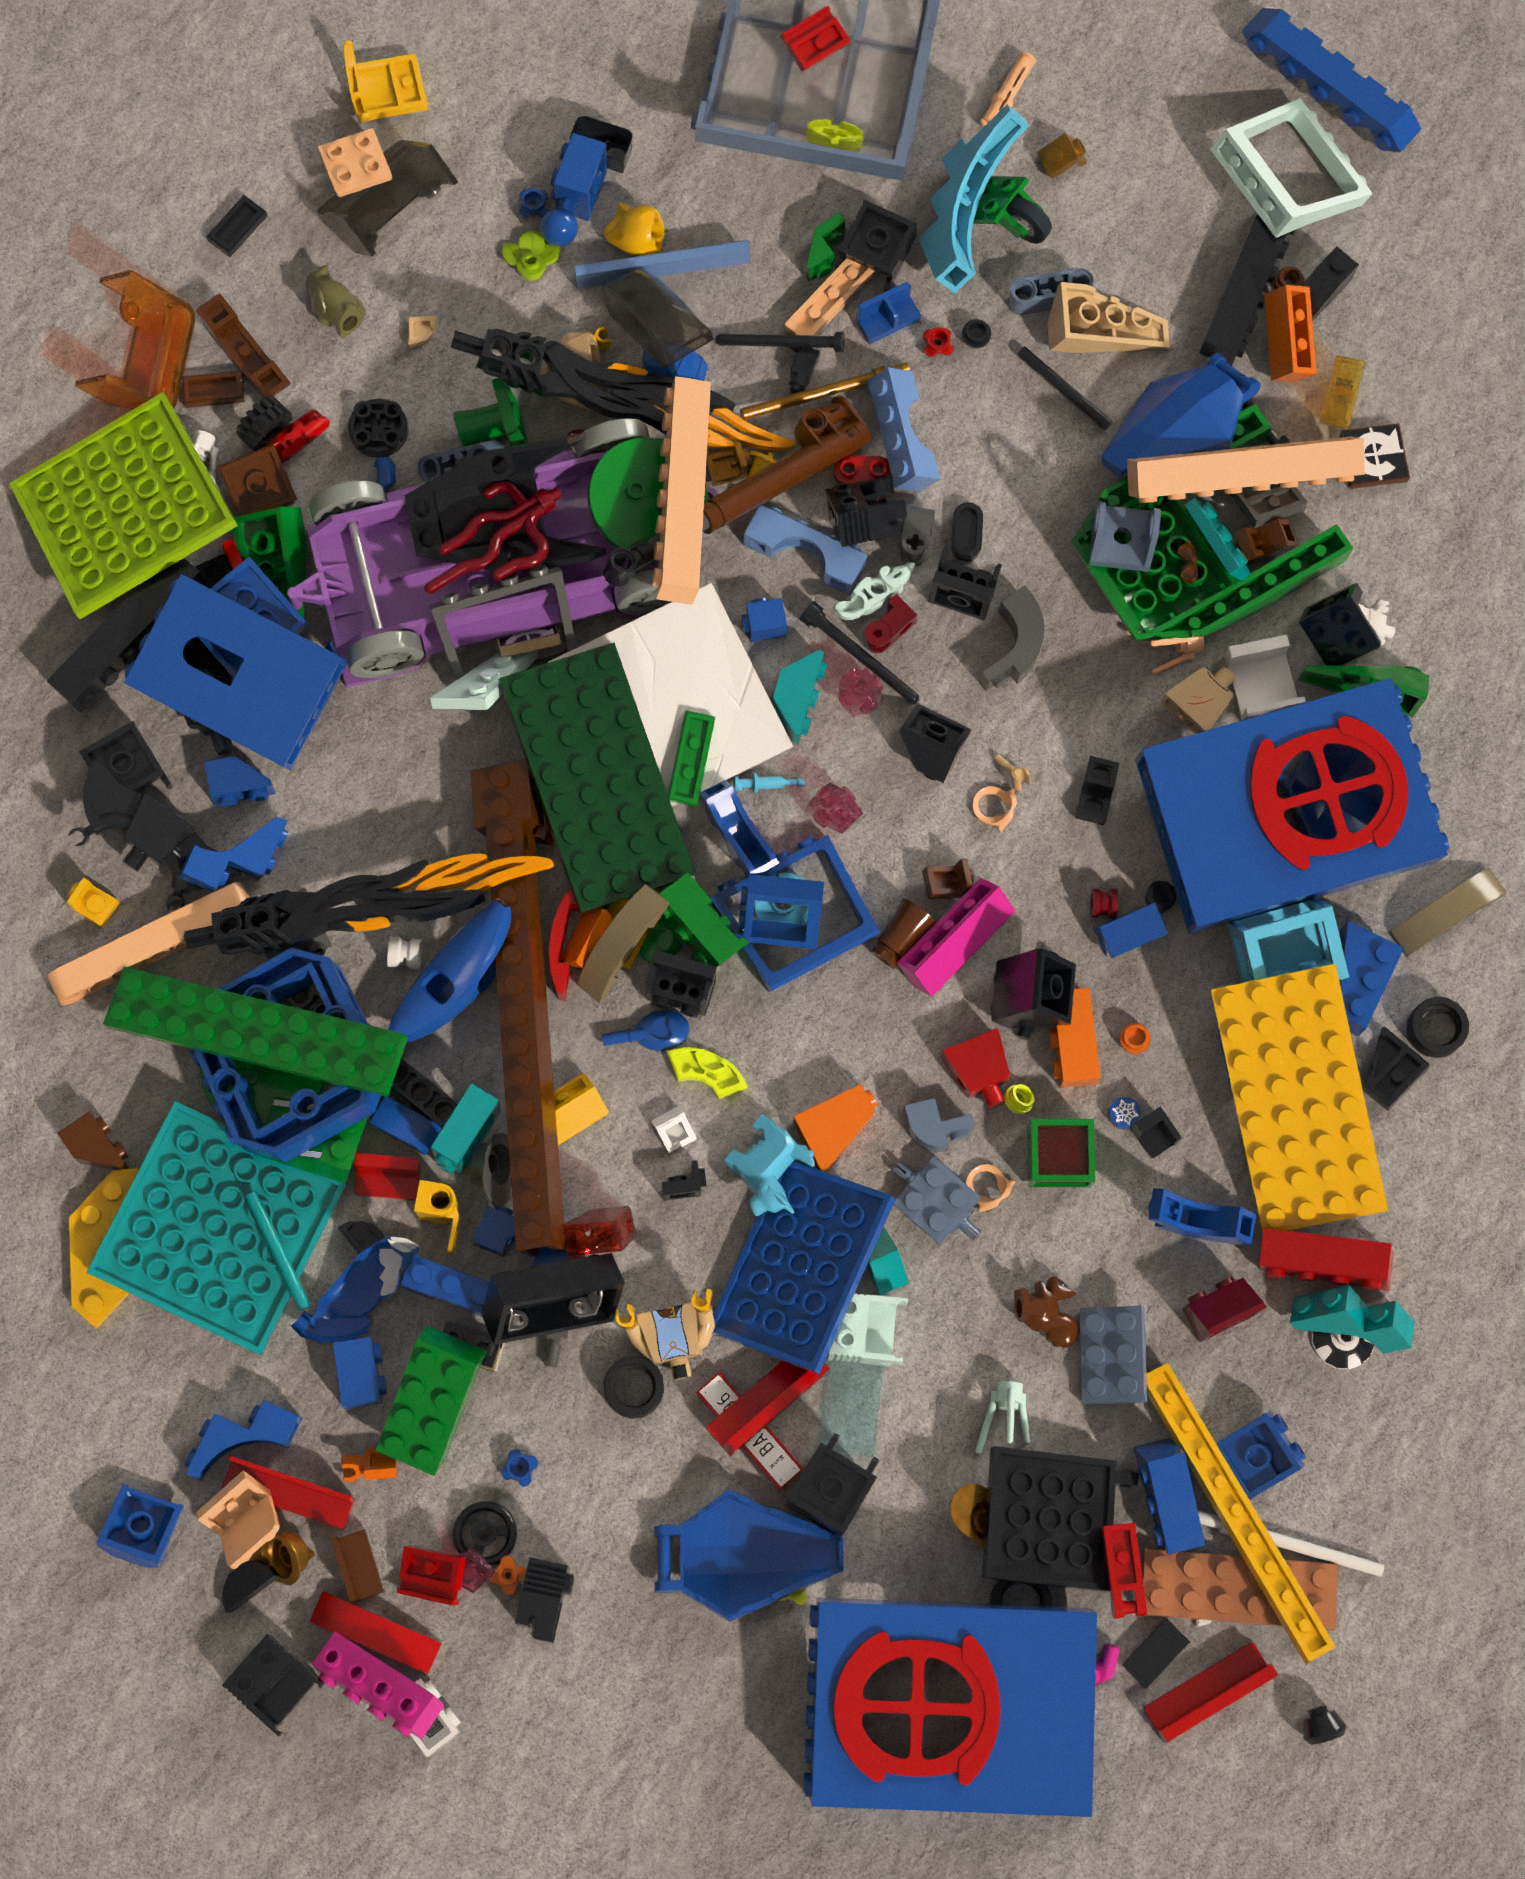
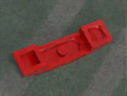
[549,888,578,1001]
[309,1591,442,1674]

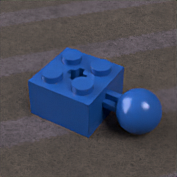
[540,133,607,246]

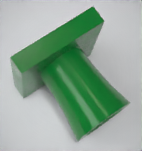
[453,378,528,447]

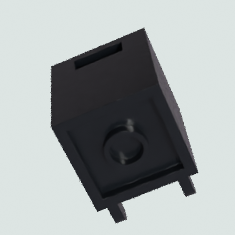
[785,1433,879,1537]

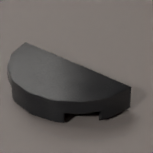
[338,1221,385,1273]
[222,1561,280,1613]

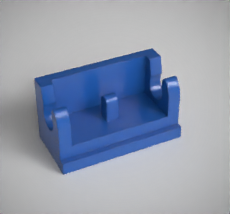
[1093,903,1168,958]

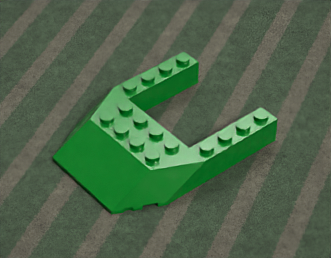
[1071,404,1353,641]

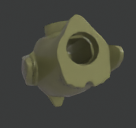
[306,265,366,339]

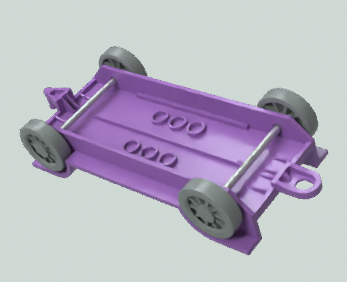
[287,418,718,688]

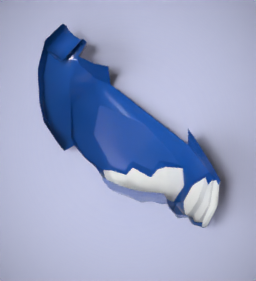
[291,1235,420,1342]

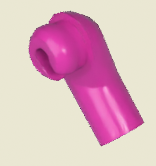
[1095,1643,1120,1686]

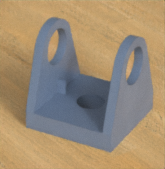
[1089,502,1161,572]

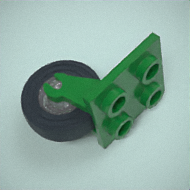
[973,176,1052,244]

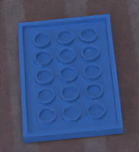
[713,1161,895,1374]

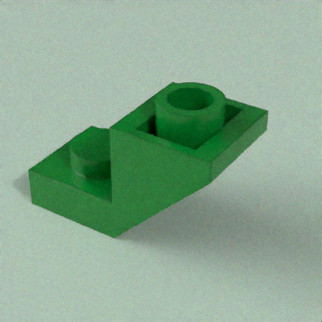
[806,213,846,281]

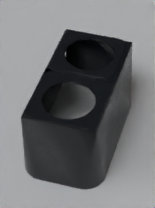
[570,116,633,173]

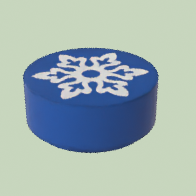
[1108,1097,1141,1130]

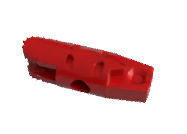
[265,409,330,463]

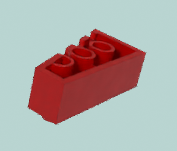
[1259,1228,1393,1292]

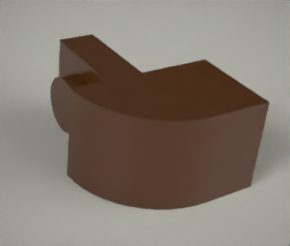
[1235,518,1299,565]

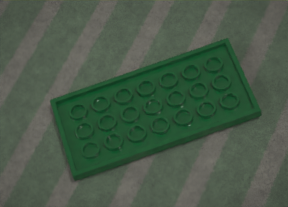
[498,642,695,914]

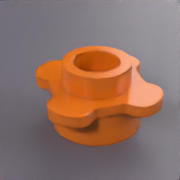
[489,1556,527,1595]

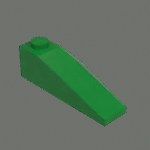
[233,507,306,618]
[1298,665,1429,717]

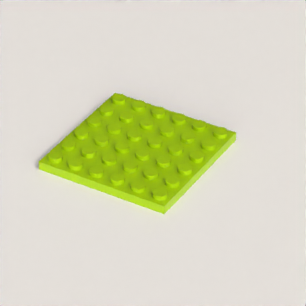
[9,392,238,619]

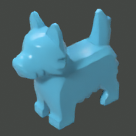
[724,1114,815,1216]

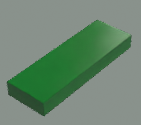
[668,710,716,807]

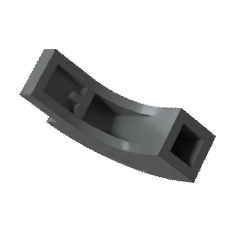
[979,585,1044,691]

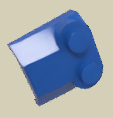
[96,1484,184,1568]

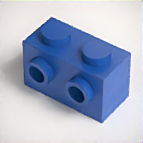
[333,1337,387,1410]

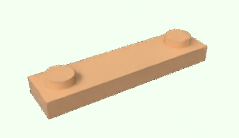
[784,258,876,336]

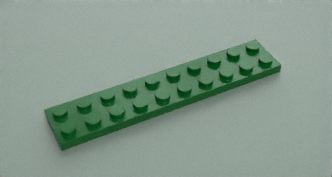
[103,966,408,1097]

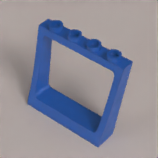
[710,835,880,992]

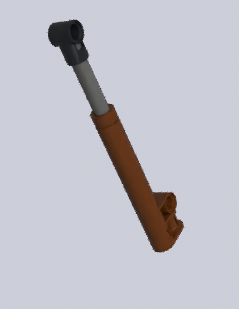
[603,395,872,587]

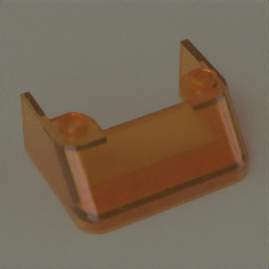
[75,270,195,409]

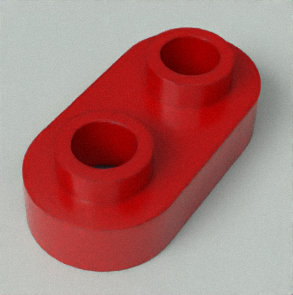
[833,456,892,484]

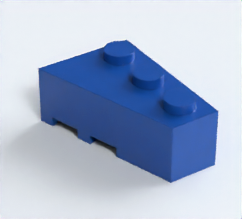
[1339,921,1404,1037]
[1133,1438,1205,1555]

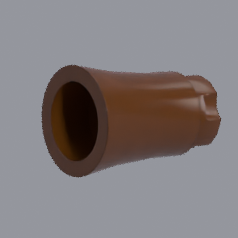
[871,898,936,969]

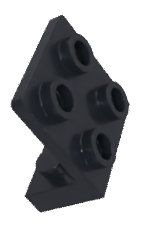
[1299,582,1382,666]

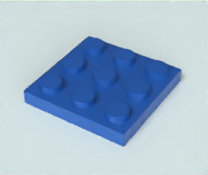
[198,557,309,679]

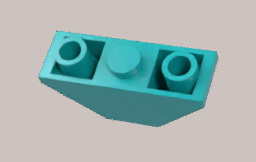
[772,650,828,744]

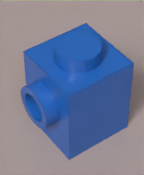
[741,598,787,642]

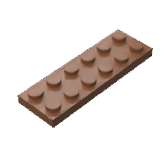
[1142,1549,1337,1631]

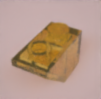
[1320,355,1365,430]

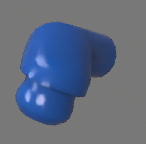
[374,456,396,494]

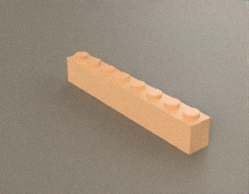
[652,376,711,605]
[1127,436,1365,503]

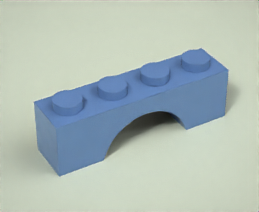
[868,367,940,492]
[743,505,868,596]

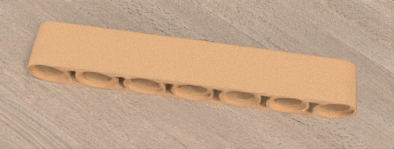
[47,882,249,1005]

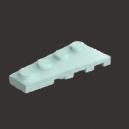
[430,650,539,710]

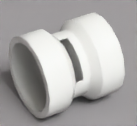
[387,936,422,970]

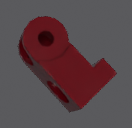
[864,594,917,653]

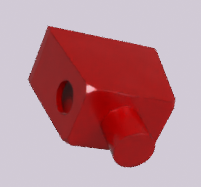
[941,1028,1010,1108]

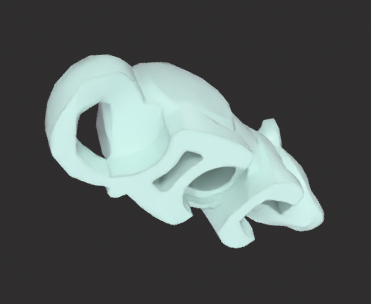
[834,563,915,620]

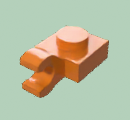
[341,1448,398,1482]

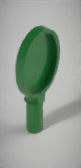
[639,918,683,963]

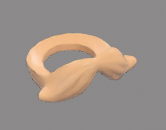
[972,786,1017,832]
[966,1164,1015,1212]

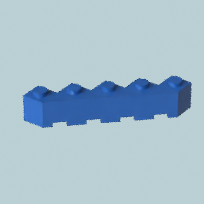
[1242,8,1421,153]

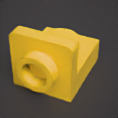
[67,878,120,928]

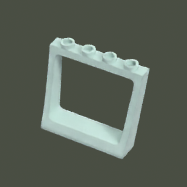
[1210,98,1373,238]

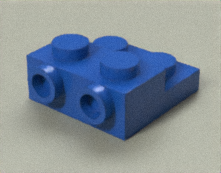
[1216,1410,1306,1500]

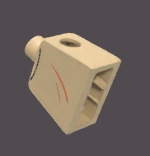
[1161,667,1236,734]

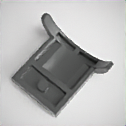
[1230,434,1308,528]

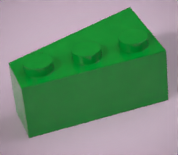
[659,873,749,967]

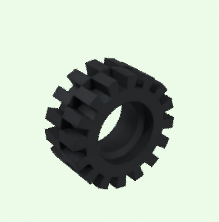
[236,396,293,451]

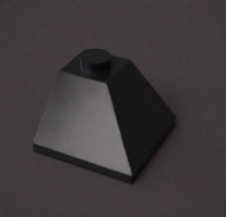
[899,704,971,783]

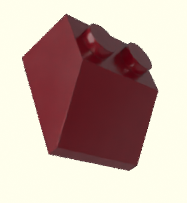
[1182,1276,1267,1343]

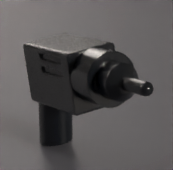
[787,333,820,394]

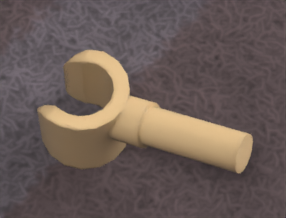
[994,754,1030,791]

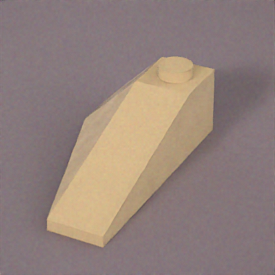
[1047,282,1170,353]

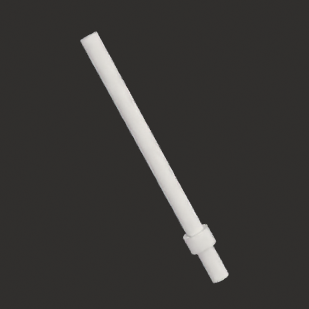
[1198,1510,1384,1577]

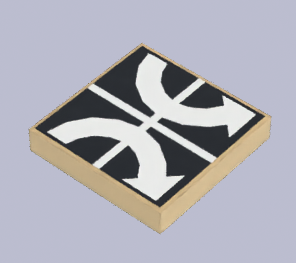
[496,625,561,657]

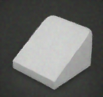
[652,1107,697,1153]

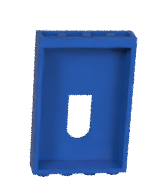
[124,574,348,770]

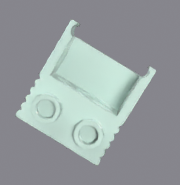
[827,1293,908,1367]

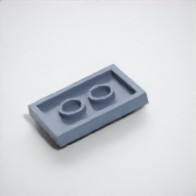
[1080,1305,1148,1405]

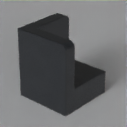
[1131,1106,1182,1159]

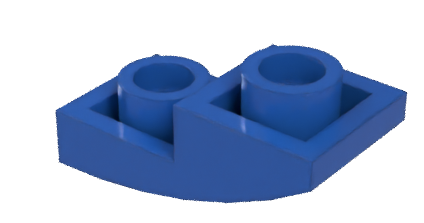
[368,1096,442,1155]

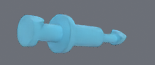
[733,773,806,793]

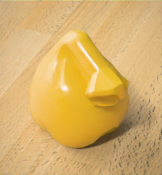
[603,202,665,257]

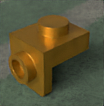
[1037,133,1087,179]
[706,441,751,487]

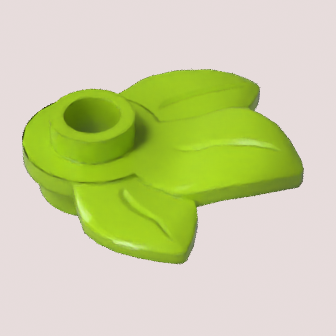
[502,230,560,281]

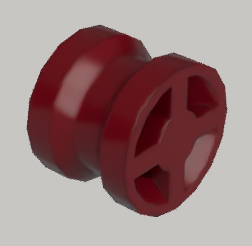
[1090,887,1118,919]

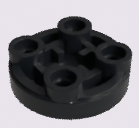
[348,399,408,458]

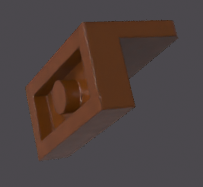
[331,1529,385,1603]

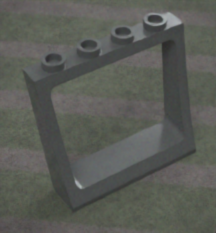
[429,565,577,680]

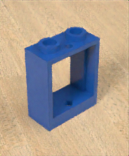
[738,874,824,949]

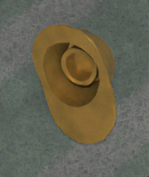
[950,1484,988,1547]
[248,1532,315,1585]

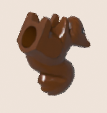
[1014,1277,1078,1348]

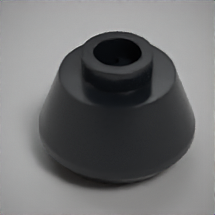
[1303,1705,1347,1745]

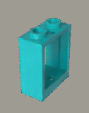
[430,1083,502,1175]

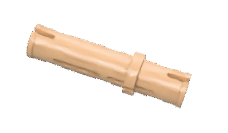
[980,52,1036,127]

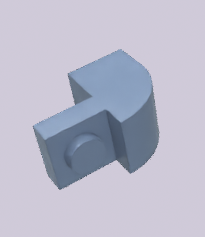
[902,1098,975,1152]

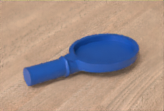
[602,1010,689,1051]

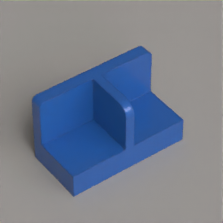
[855,281,921,345]

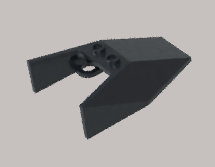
[404,433,607,572]

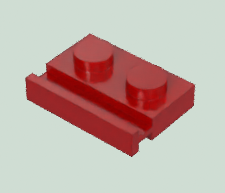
[780,5,851,73]
[397,1545,466,1606]

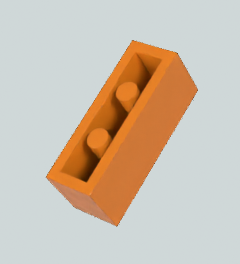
[1264,285,1317,382]
[1049,987,1101,1088]

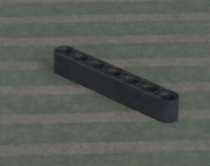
[286,985,457,1129]

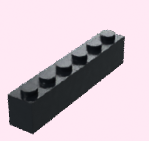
[1199,213,1295,366]
[47,558,207,713]

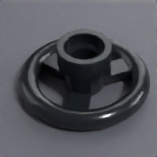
[453,1501,517,1567]

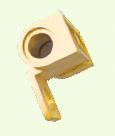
[414,1180,461,1256]

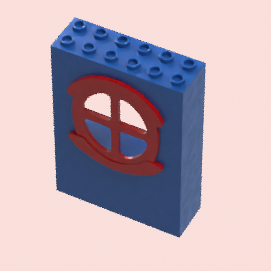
[1135,678,1449,935]
[803,1597,1097,1817]

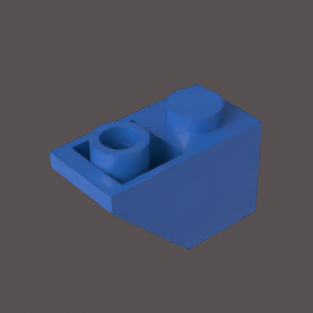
[205,756,275,807]

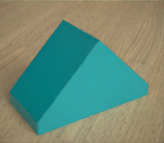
[867,1227,909,1296]

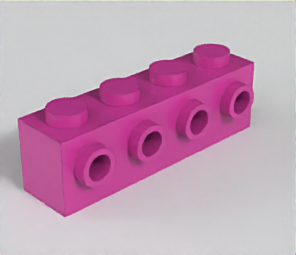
[897,878,1015,997]
[312,1632,444,1740]

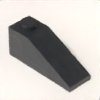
[1302,246,1359,322]

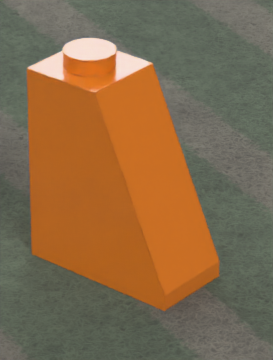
[793,1084,877,1173]

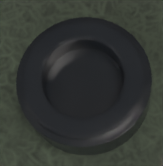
[1145,881,1177,913]

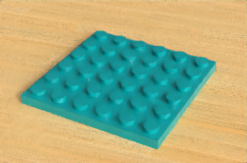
[86,1101,347,1356]

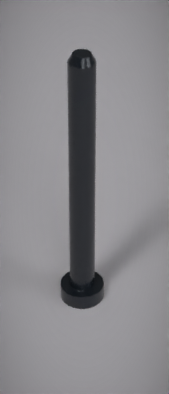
[715,331,845,353]

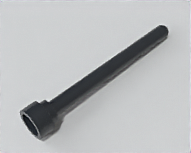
[799,601,919,704]

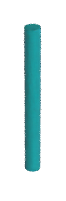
[245,1191,311,1311]

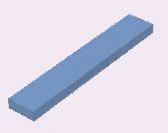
[575,240,750,289]

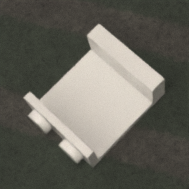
[1224,635,1306,721]

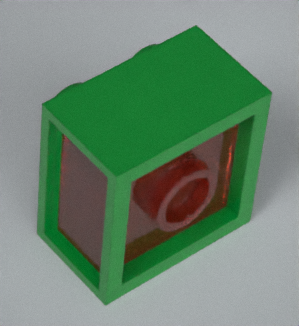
[1027,1119,1096,1188]

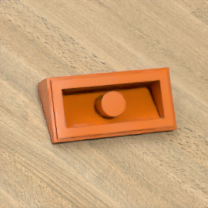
[560,907,613,970]

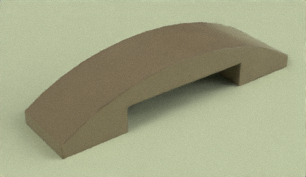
[1389,868,1507,957]
[577,884,670,1003]

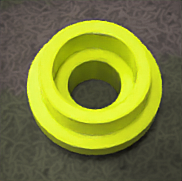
[1004,1084,1034,1115]

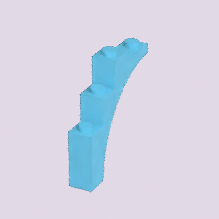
[918,104,1029,293]

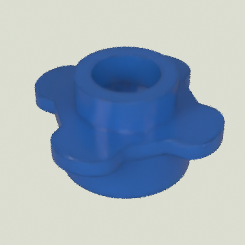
[519,188,548,218]
[501,1449,538,1487]

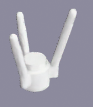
[191,430,219,485]

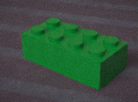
[375,1326,486,1476]

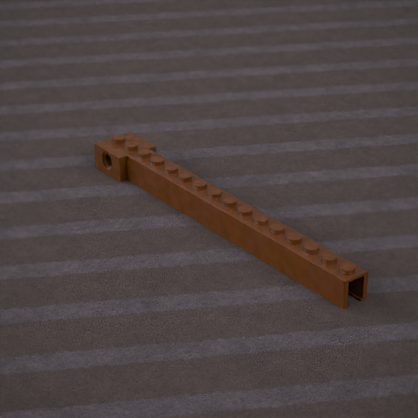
[470,759,566,1257]

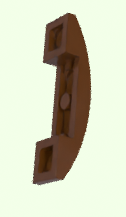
[196,293,291,399]

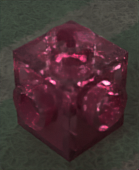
[837,667,883,718]
[808,782,863,834]

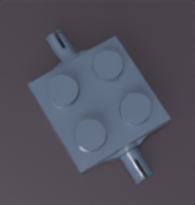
[893,1156,982,1245]

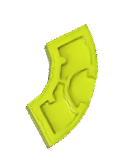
[667,1047,747,1099]

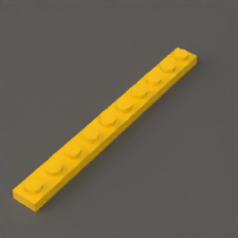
[1147,1363,1336,1665]

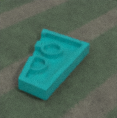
[1185,498,1251,581]

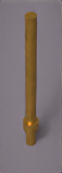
[740,362,910,420]

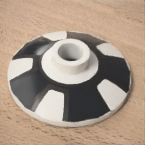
[1312,1331,1375,1369]

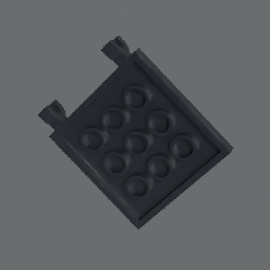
[982,1446,1139,1592]

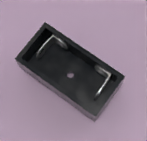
[481,1253,625,1345]

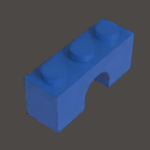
[473,1206,576,1266]
[401,1256,489,1317]

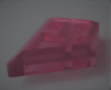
[457,1548,496,1593]

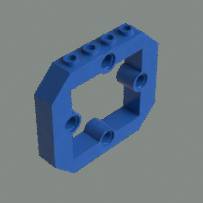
[189,948,381,1162]

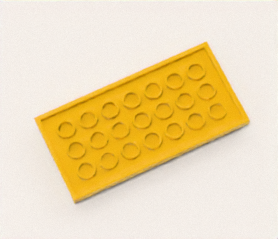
[1211,963,1388,1232]

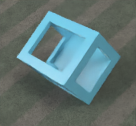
[1227,898,1349,982]

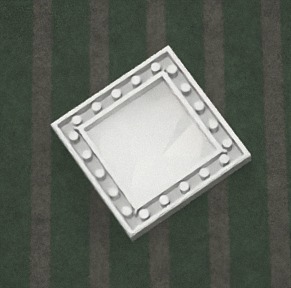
[548,583,793,807]

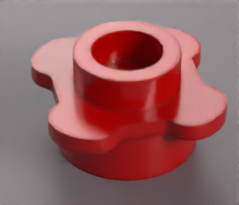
[922,327,953,357]

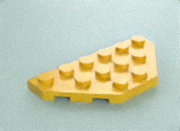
[69,1168,140,1329]

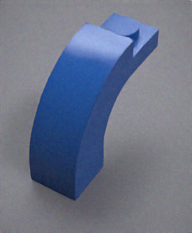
[1148,1188,1257,1245]

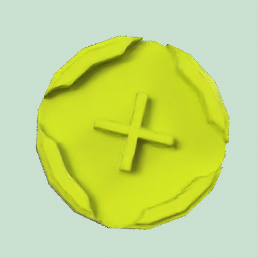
[805,119,863,151]

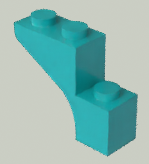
[1290,1285,1415,1354]

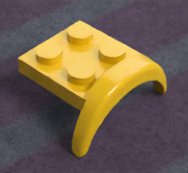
[344,40,428,123]

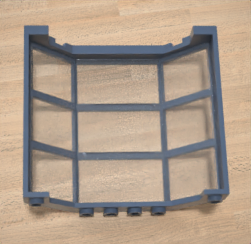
[691,0,940,181]

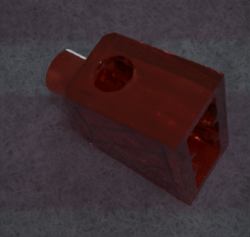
[561,1206,636,1256]

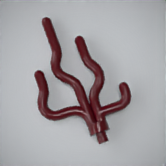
[424,480,562,594]

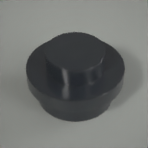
[962,319,991,349]

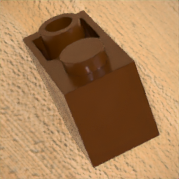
[57,1112,129,1170]

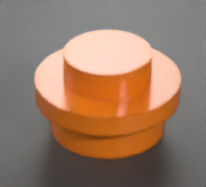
[1119,1023,1151,1054]

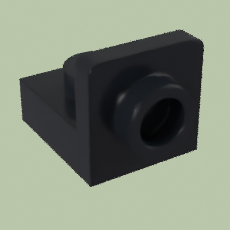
[662,1160,707,1201]

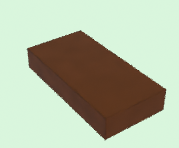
[182,371,245,408]

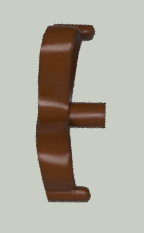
[1177,541,1198,584]

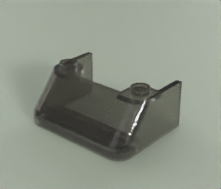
[317,140,458,257]

